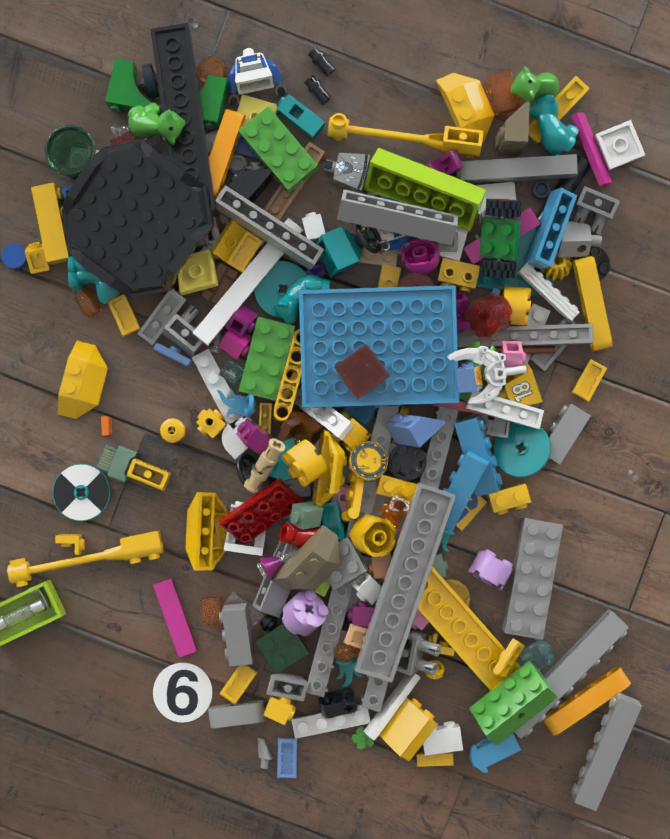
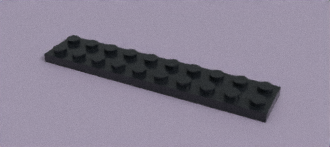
[150,23,217,212]

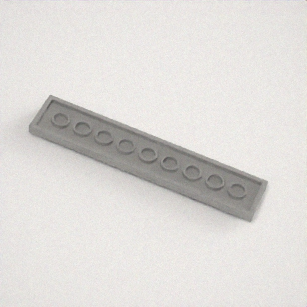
[354,482,456,683]

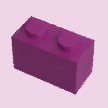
[236,418,272,455]

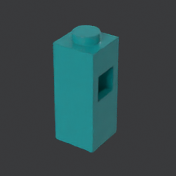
[277,94,325,141]

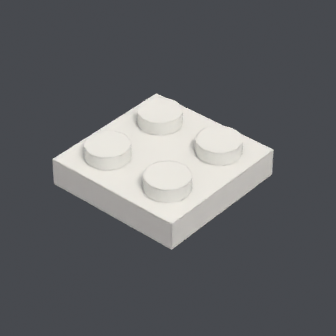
[594,120,645,171]

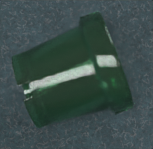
[44,125,96,179]

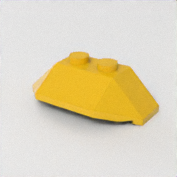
[436,73,495,143]
[57,341,108,419]
[312,429,347,507]
[186,492,228,571]

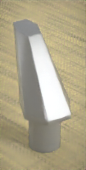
[257,737,273,769]

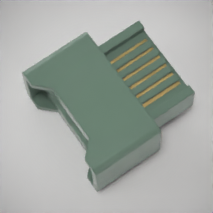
[96,445,139,483]

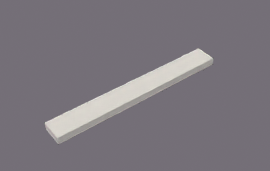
[193,218,303,346]

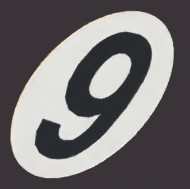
[153,663,212,722]

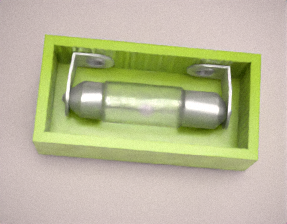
[0,579,67,646]

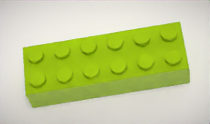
[364,148,486,232]

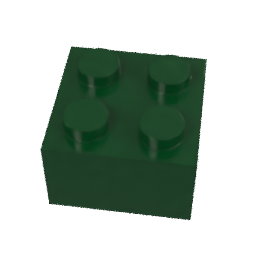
[255,622,309,674]

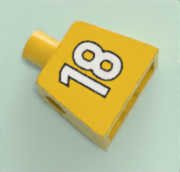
[497,364,543,405]

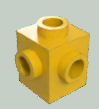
[196,408,227,439]

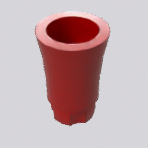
[280,523,319,548]

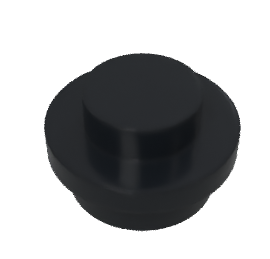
[260,614,277,631]

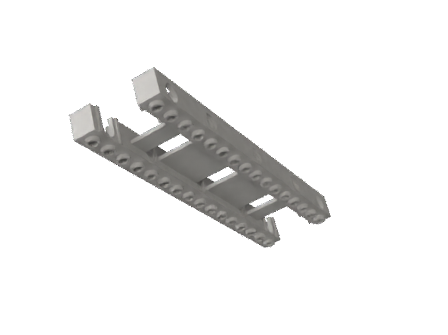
[306,405,458,712]

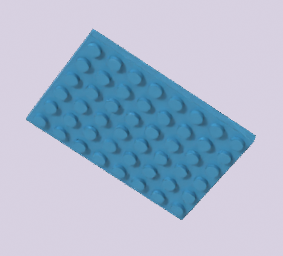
[299,285,459,408]

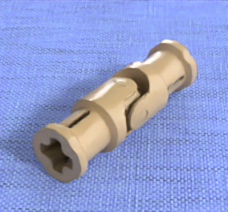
[244,438,285,493]

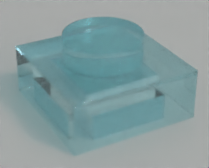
[219,359,244,385]

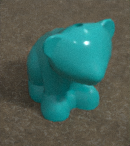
[529,95,579,156]
[68,256,120,304]
[274,275,330,324]

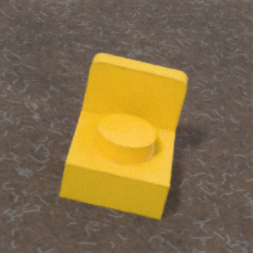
[25,242,50,274]
[55,534,85,555]
[427,631,455,656]

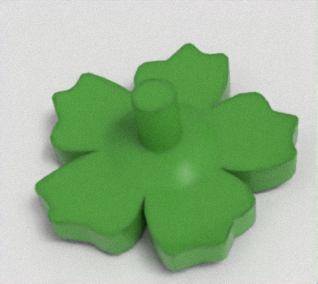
[351,726,374,750]

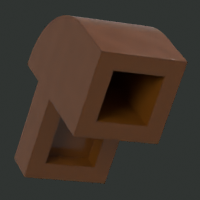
[278,412,324,443]

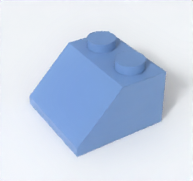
[386,413,445,448]

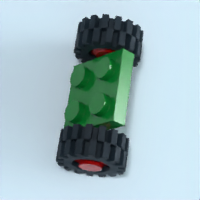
[479,198,522,278]

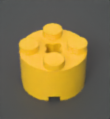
[499,286,531,326]
[328,410,372,452]
[281,439,327,487]
[349,514,396,557]

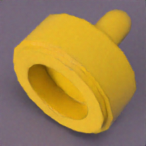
[425,660,445,679]

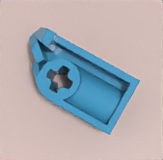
[469,733,521,773]

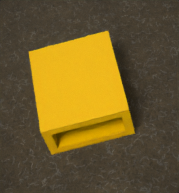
[379,697,438,761]

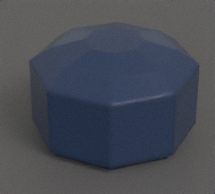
[532,180,551,200]

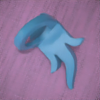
[217,389,257,418]

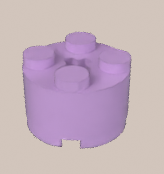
[468,549,513,591]
[282,591,328,636]

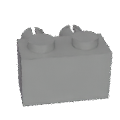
[572,186,620,235]
[162,305,205,358]
[396,629,441,675]

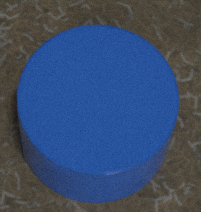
[1,243,28,270]

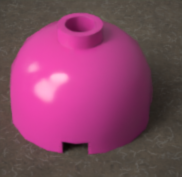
[401,238,440,275]

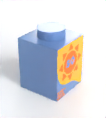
[455,362,483,393]

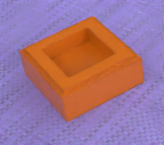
[101,416,113,436]

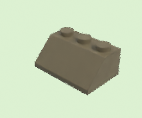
[494,102,530,155]

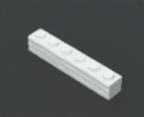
[517,263,579,322]

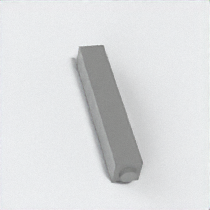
[457,154,578,184]

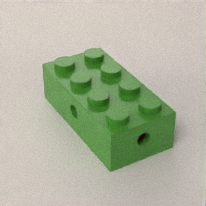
[238,106,318,194]
[239,317,296,402]
[469,660,558,745]

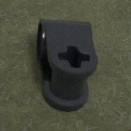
[318,688,358,719]

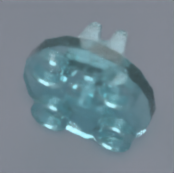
[518,639,555,670]

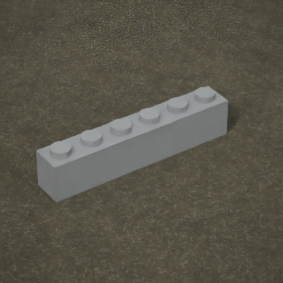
[215,185,324,270]
[337,189,458,245]
[252,513,316,618]
[571,692,642,811]

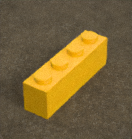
[31,183,72,265]

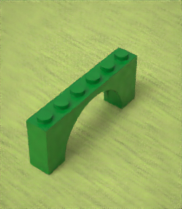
[105,58,228,129]

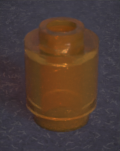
[74,288,102,318]
[334,642,361,663]

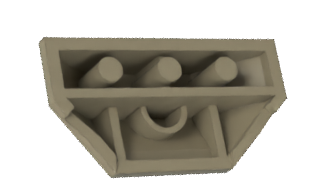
[271,525,340,591]

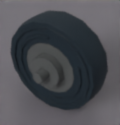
[139,63,160,99]

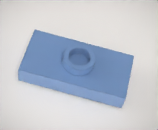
[153,342,193,367]
[277,738,297,778]

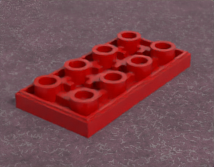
[219,478,304,545]

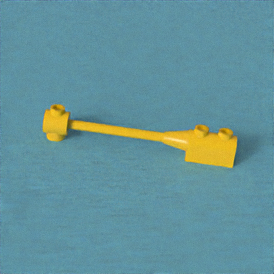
[328,113,483,159]
[7,530,164,587]

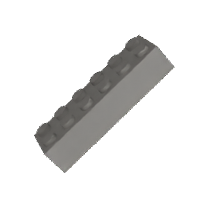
[502,517,563,640]

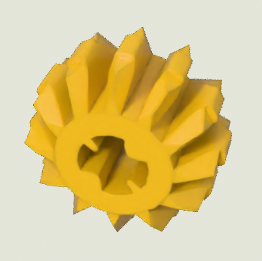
[540,251,572,282]

